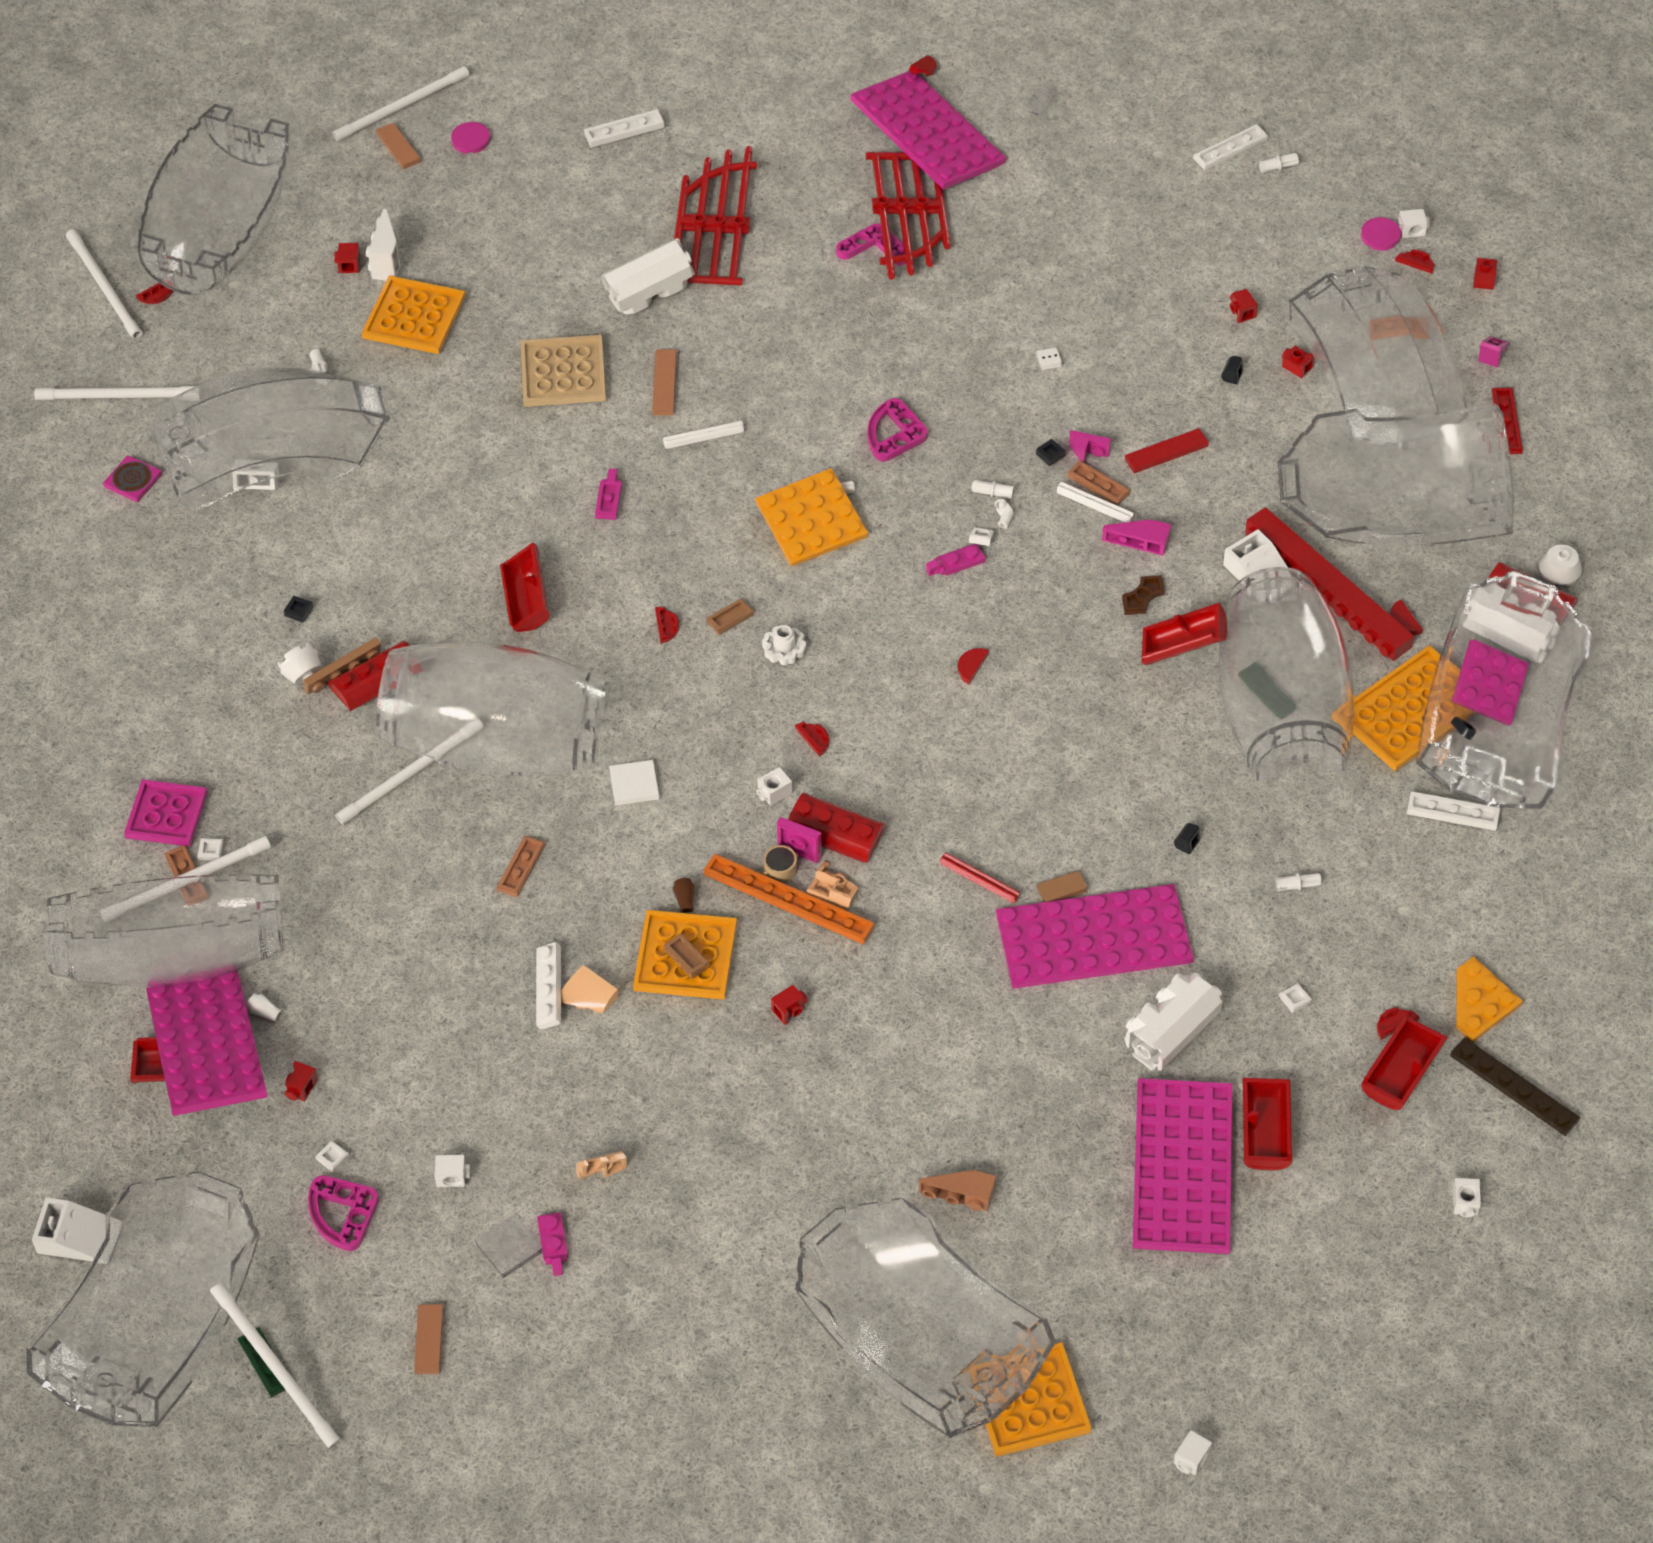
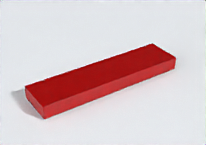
[1491,388,1523,454]
[1125,428,1209,474]

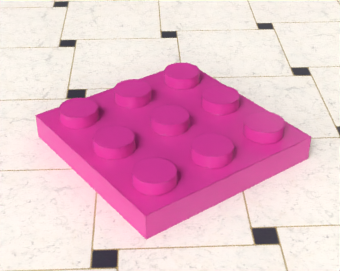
[1452,639,1529,725]
[124,779,208,847]

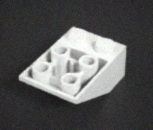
[366,209,400,281]
[1223,529,1298,605]
[32,1198,120,1264]

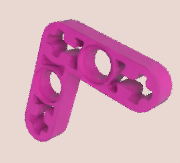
[836,223,906,265]

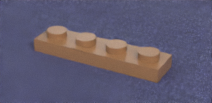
[303,637,381,695]

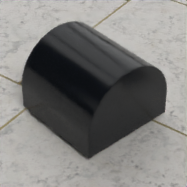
[1221,356,1243,384]
[1174,823,1200,854]

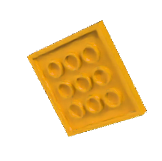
[361,275,466,354]
[755,468,868,567]
[633,910,737,1000]
[968,1342,1092,1457]

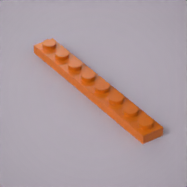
[703,853,874,945]

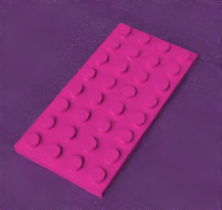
[850,71,1006,190]
[995,884,1194,989]
[146,970,267,1116]
[1132,1078,1232,1254]

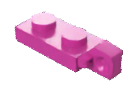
[595,468,622,520]
[926,544,985,576]
[537,1212,568,1276]

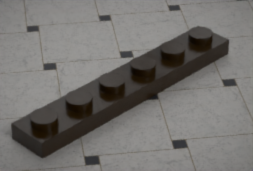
[1450,1038,1580,1136]

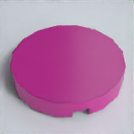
[451,122,490,154]
[1361,217,1401,251]

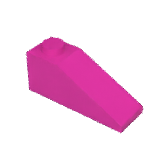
[1102,519,1171,555]

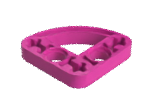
[867,398,927,461]
[308,1175,379,1251]

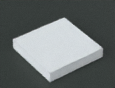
[609,760,659,805]

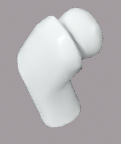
[995,499,1014,529]

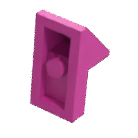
[1478,336,1509,367]
[1069,430,1111,463]

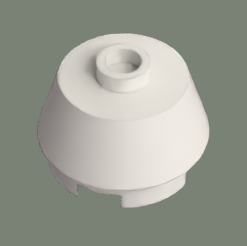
[1539,544,1582,586]
[278,643,322,685]

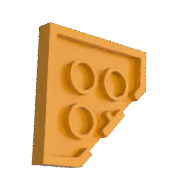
[1456,956,1523,1043]

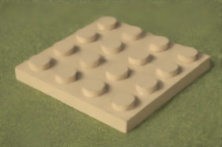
[520,335,606,407]

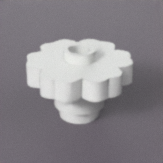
[762,625,806,665]

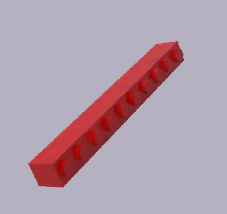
[1245,507,1414,661]

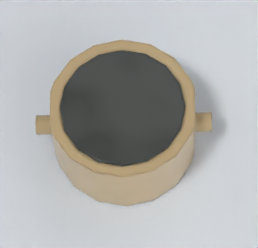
[763,845,798,882]

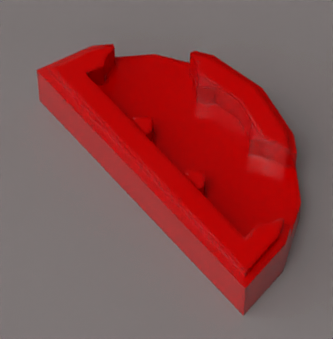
[908,55,937,77]
[1395,249,1434,274]
[136,277,174,304]
[1390,599,1423,635]
[655,607,679,644]
[957,648,989,685]
[795,722,829,757]
[1377,1007,1420,1040]

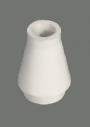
[246,993,282,1022]

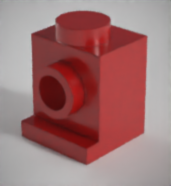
[1229,288,1258,324]
[1281,346,1315,379]
[771,985,808,1025]
[285,1061,318,1102]

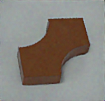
[1122,575,1165,615]

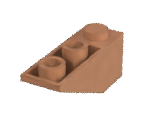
[919,1170,996,1211]

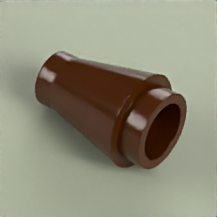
[672,878,695,913]

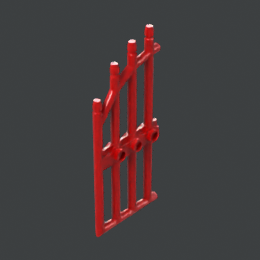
[674,146,757,286]
[865,152,951,280]

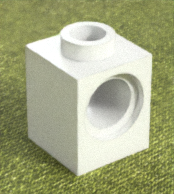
[1398,209,1430,238]
[757,767,793,806]
[435,1155,470,1187]
[1453,1178,1481,1218]
[1174,1430,1212,1476]

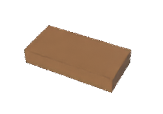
[706,598,754,635]
[1037,870,1087,902]
[663,933,710,979]

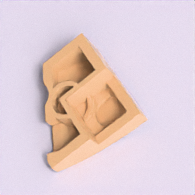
[806,861,858,911]
[561,965,619,1013]
[576,1151,627,1180]

